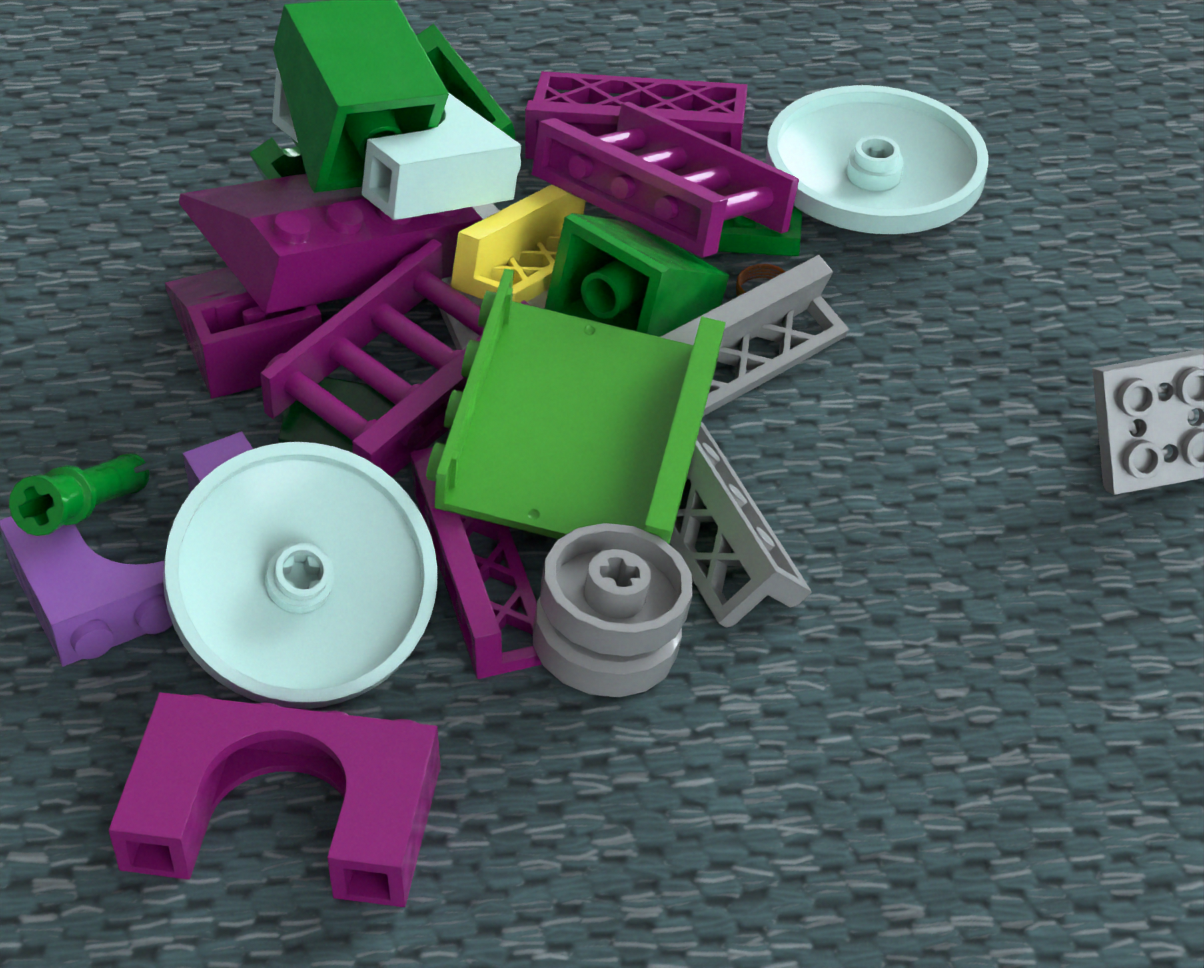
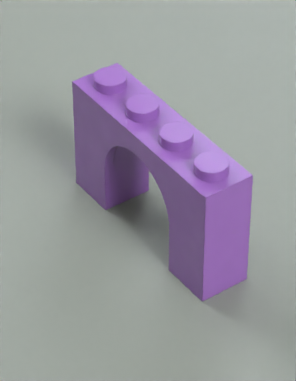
[0,431,253,667]

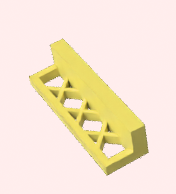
[451,184,586,303]

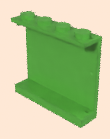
[426,269,726,544]

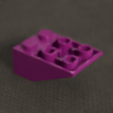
[165,267,322,399]

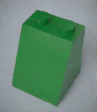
[273,0,449,193]
[544,213,729,337]

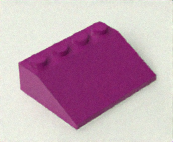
[178,174,483,314]

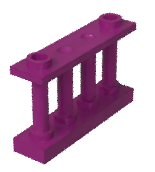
[531,102,799,258]
[261,238,532,477]

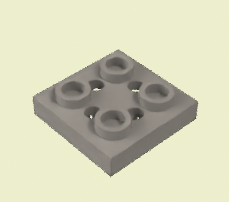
[1092,348,1204,495]

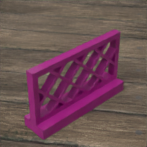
[525,71,748,159]

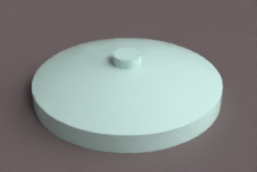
[765,85,988,234]
[163,442,437,709]

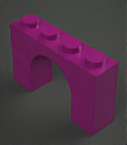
[109,692,441,907]

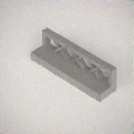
[661,255,850,416]
[670,422,812,628]

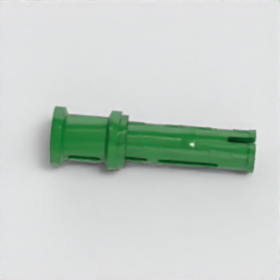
[9,453,150,536]

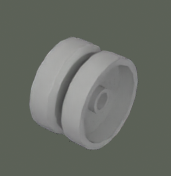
[533,523,692,697]

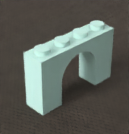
[272,68,522,220]

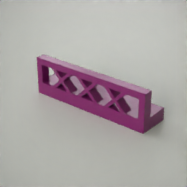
[410,447,542,679]

